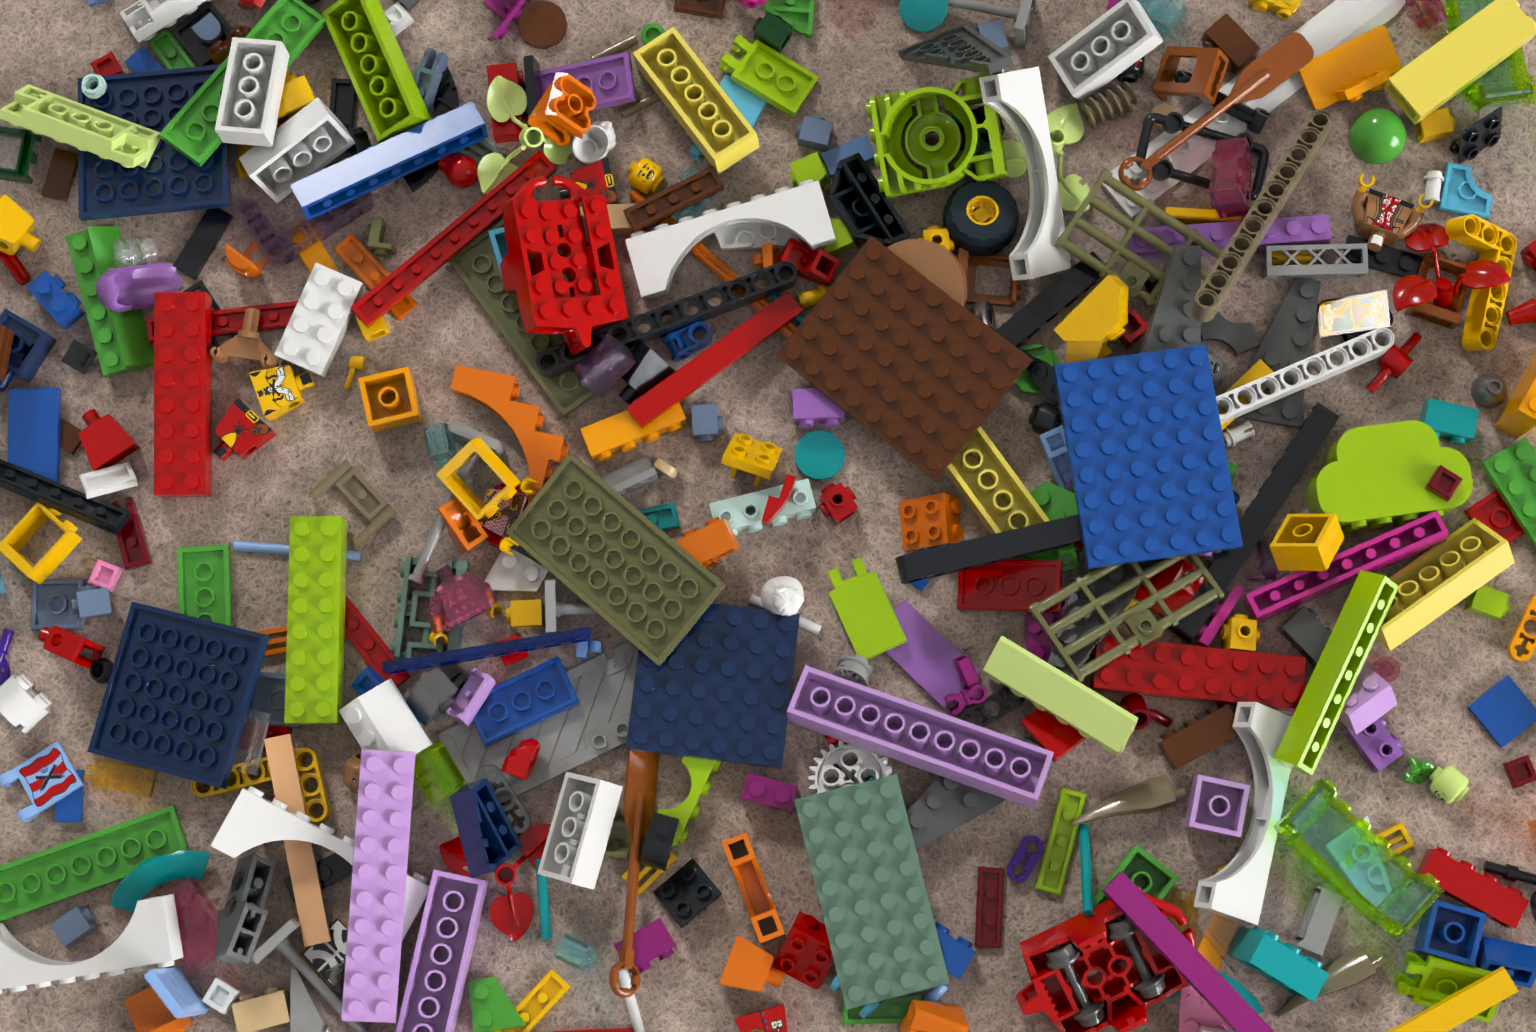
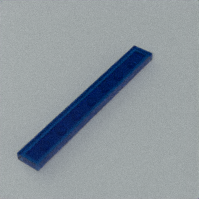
[382,627,593,675]

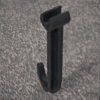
[1174,70,1270,134]

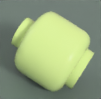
[1429,765,1470,804]

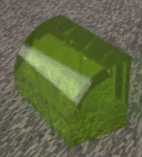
[414,741,467,806]

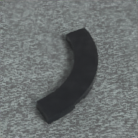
[403,67,459,192]

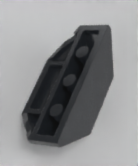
[827,153,911,246]

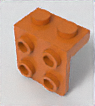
[899,493,964,551]
[125,986,193,1032]

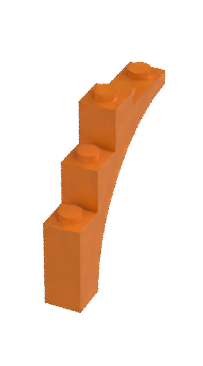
[450,365,569,505]

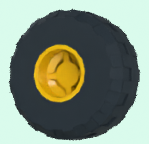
[942,180,1019,256]

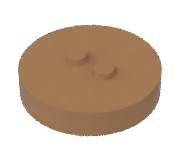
[887,239,968,307]

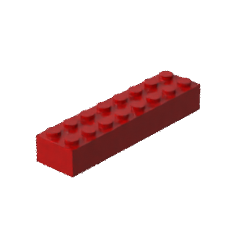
[154,292,212,498]
[1090,636,1306,712]

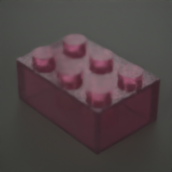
[165,878,218,975]

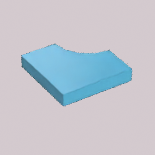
[1438,162,1493,220]

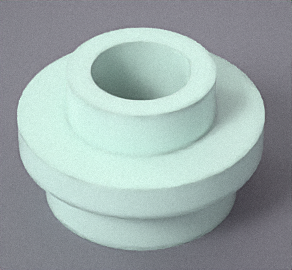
[81,74,107,99]

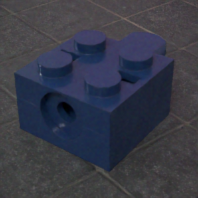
[0,308,57,392]

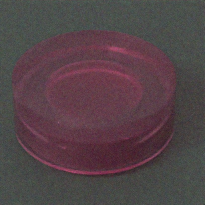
[1372,656,1400,682]

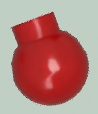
[438,154,478,189]

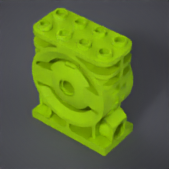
[866,73,1009,199]

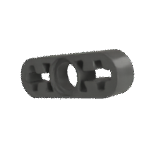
[477,764,530,833]

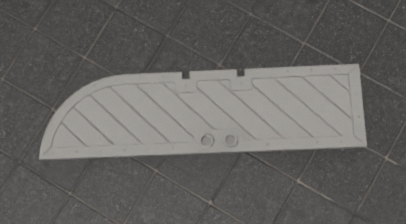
[437,640,639,804]

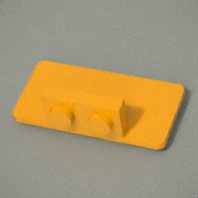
[1298,25,1402,110]

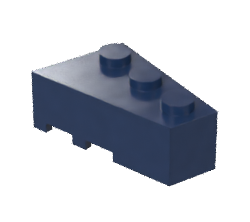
[450,778,522,878]

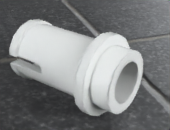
[1424,171,1444,204]
[1223,421,1255,448]

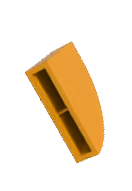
[1494,352,1536,439]

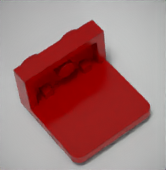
[773,911,834,989]

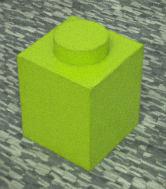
[1465,585,1509,621]

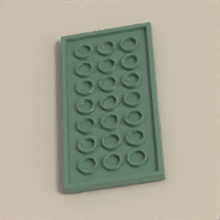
[794,774,950,1010]

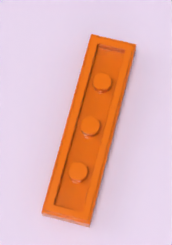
[333,233,418,321]

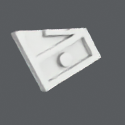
[481,548,549,593]

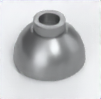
[970,299,995,330]
[1471,374,1507,409]

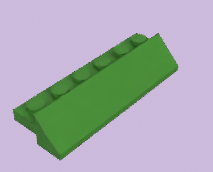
[65,226,154,378]

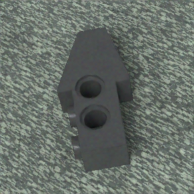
[215,854,276,966]

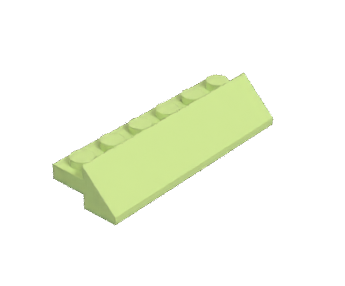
[0,84,160,168]
[983,636,1139,756]

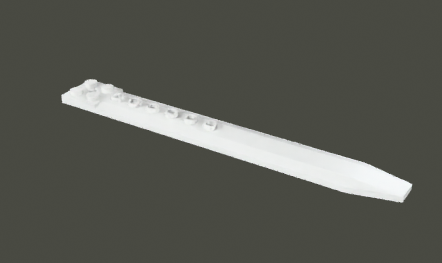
[1102,0,1408,220]

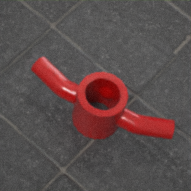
[1366,332,1421,394]

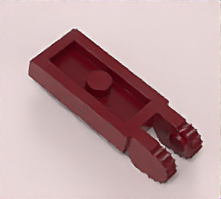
[111,497,153,571]

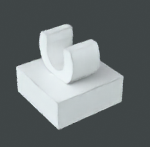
[384,2,414,36]
[202,978,241,1015]

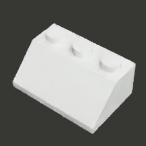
[339,679,432,756]

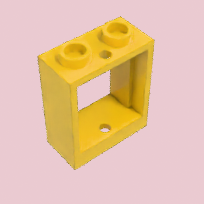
[436,436,521,520]
[0,502,83,585]

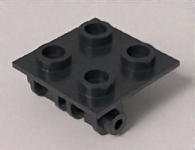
[1449,107,1503,164]
[653,858,722,928]

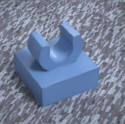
[576,631,603,660]

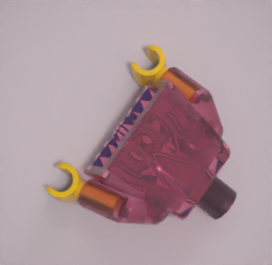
[429,565,504,647]

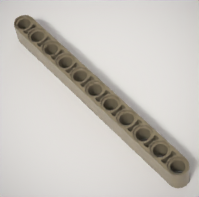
[1192,109,1332,322]

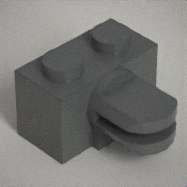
[406,667,468,726]

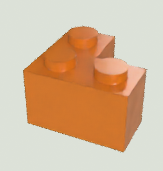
[677,517,741,569]

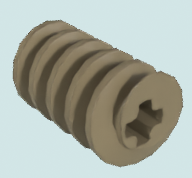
[1080,81,1137,129]

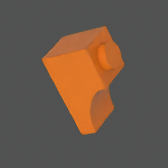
[437,497,489,554]

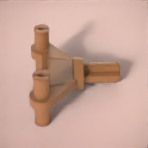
[210,308,279,369]

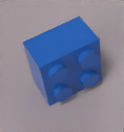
[1414,899,1486,966]

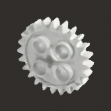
[808,740,892,794]

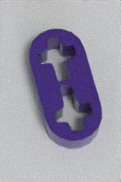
[1006,835,1044,882]

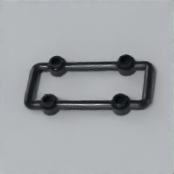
[1136,112,1269,202]

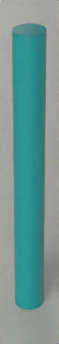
[1078,824,1094,916]

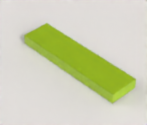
[1035,787,1087,896]

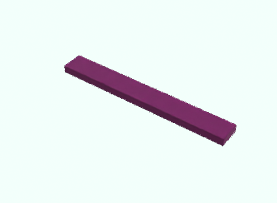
[1102,871,1274,1032]

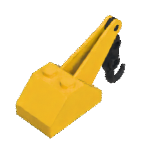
[1019,275,1128,401]

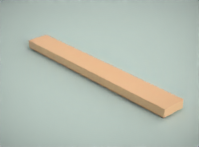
[264,734,332,947]

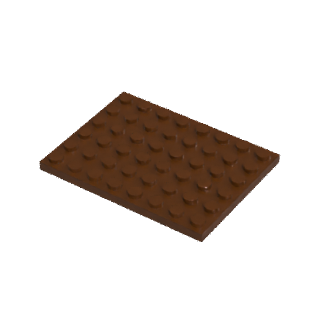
[776,236,1032,482]

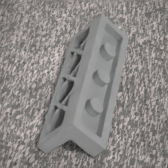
[1262,243,1368,279]
[601,455,658,496]

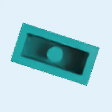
[1419,398,1479,446]

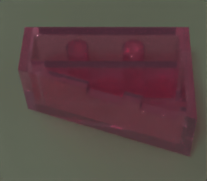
[1208,137,1252,218]

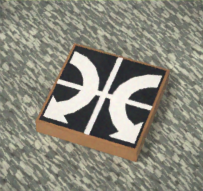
[299,915,348,991]

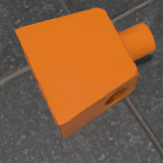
[719,935,785,992]

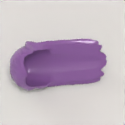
[96,263,182,314]

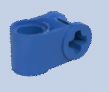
[662,321,712,363]

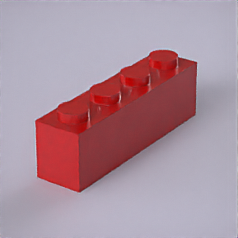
[1414,847,1530,929]

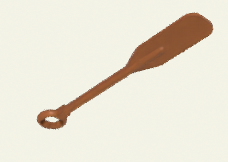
[1118,32,1314,191]
[609,750,659,998]

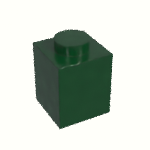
[753,12,792,53]

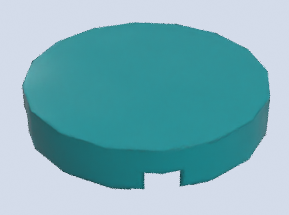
[899,0,948,32]
[795,430,845,481]

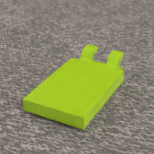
[718,34,819,118]
[827,557,907,660]
[1395,951,1499,1023]

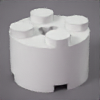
[0,674,52,733]

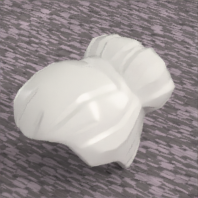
[572,121,616,164]
[761,576,804,616]

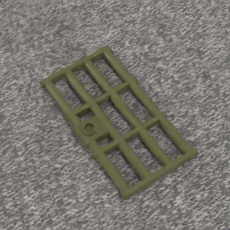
[1054,168,1223,323]
[1027,554,1224,683]

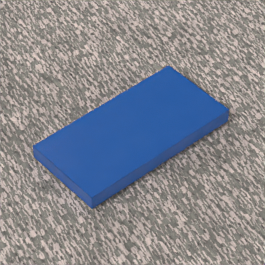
[7,388,61,483]
[473,656,580,747]

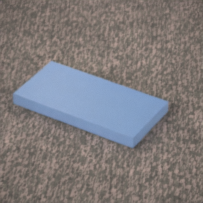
[144,967,211,1019]

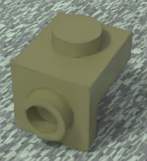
[366,217,397,258]
[604,818,631,860]

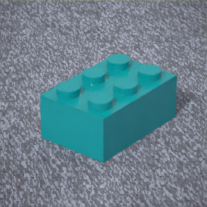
[1227,926,1329,1002]

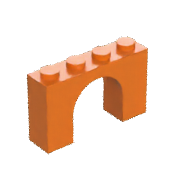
[721,832,785,943]

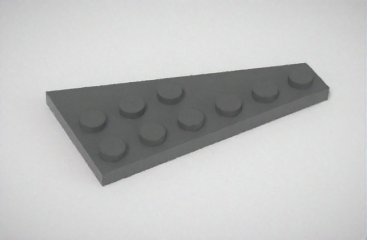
[898,24,1014,75]
[1140,245,1201,353]
[1237,278,1321,428]
[1048,553,1161,678]
[907,776,1007,850]

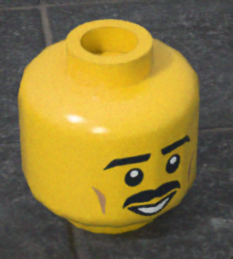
[627,157,665,195]

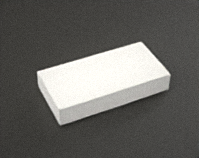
[79,462,138,499]

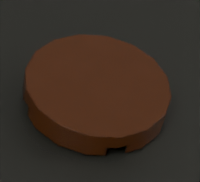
[518,0,568,49]

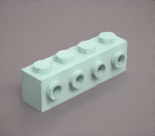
[709,478,816,537]

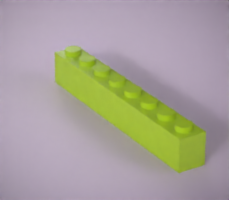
[1274,570,1399,776]

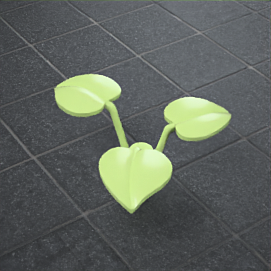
[477,76,574,195]
[983,103,1090,212]

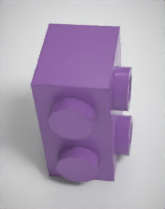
[792,388,844,428]
[1342,717,1404,773]

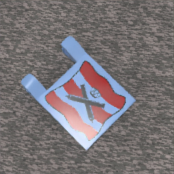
[0,741,84,822]

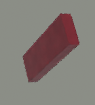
[974,867,1005,948]

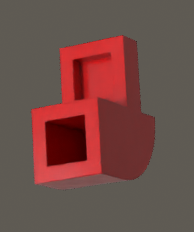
[778,238,841,284]

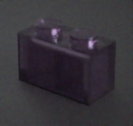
[574,334,636,397]

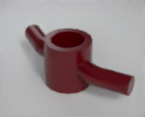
[1115,693,1172,730]

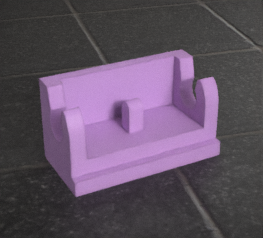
[445,667,496,727]

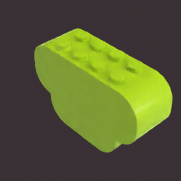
[1305,420,1473,533]

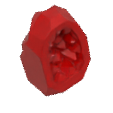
[501,738,541,781]

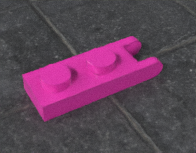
[1196,585,1244,647]

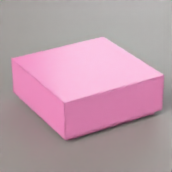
[88,559,123,592]

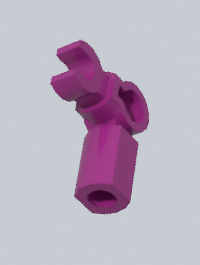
[944,654,988,714]

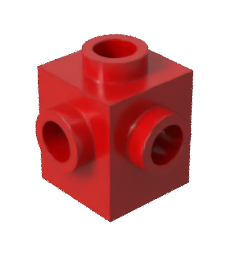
[818,483,858,526]

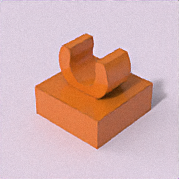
[752,243,782,273]

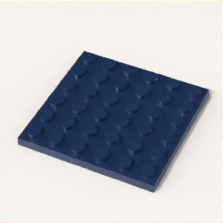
[78,64,231,221]
[87,602,270,789]
[626,603,800,769]

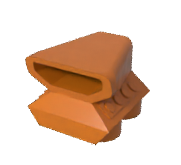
[528,72,596,146]
[899,999,969,1032]

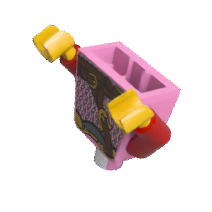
[478,478,538,556]

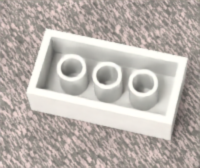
[1048,0,1164,101]
[215,37,289,147]
[239,97,355,203]
[274,262,366,378]
[537,772,623,889]

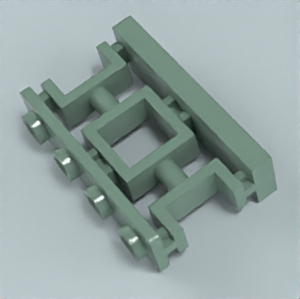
[391,556,471,666]

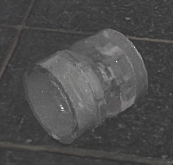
[112,235,157,268]

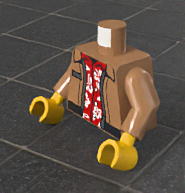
[1351,173,1434,252]

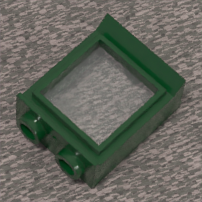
[0,126,42,184]

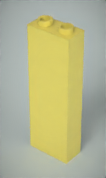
[1383,0,1536,125]

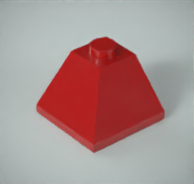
[1134,560,1204,618]

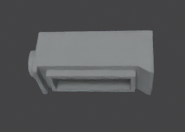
[1292,883,1343,956]

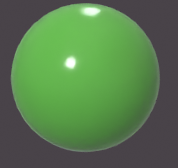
[1349,108,1406,164]

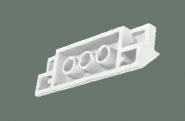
[120,0,212,43]

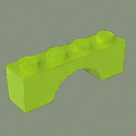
[789,152,857,257]
[657,757,722,847]

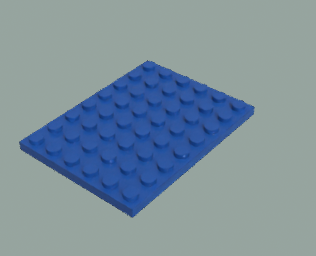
[1053,345,1243,569]

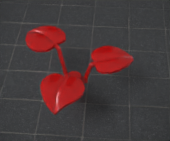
[1393,223,1511,312]
[439,824,551,941]

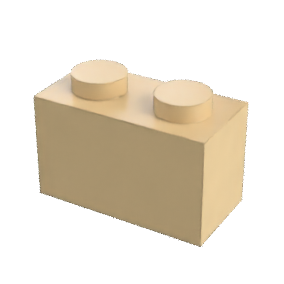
[231,986,290,1032]

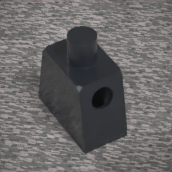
[618,340,676,405]

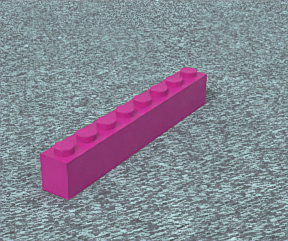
[1244,511,1449,624]

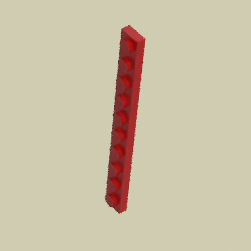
[350,150,557,328]

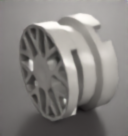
[833,653,873,686]

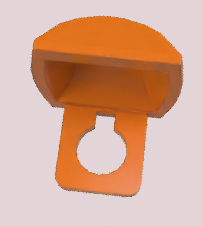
[225,240,273,279]

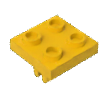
[721,433,783,487]

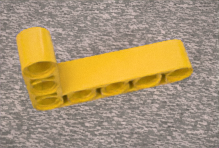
[1445,214,1517,352]
[191,748,332,823]

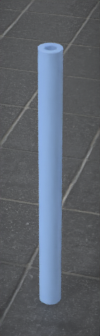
[233,541,362,561]

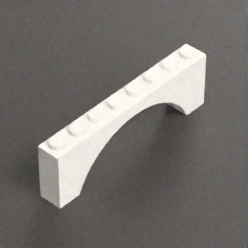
[979,66,1071,281]
[625,179,837,301]
[1193,702,1292,925]
[210,786,430,941]
[0,894,184,994]

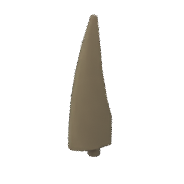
[1072,774,1187,826]
[1277,945,1386,1017]

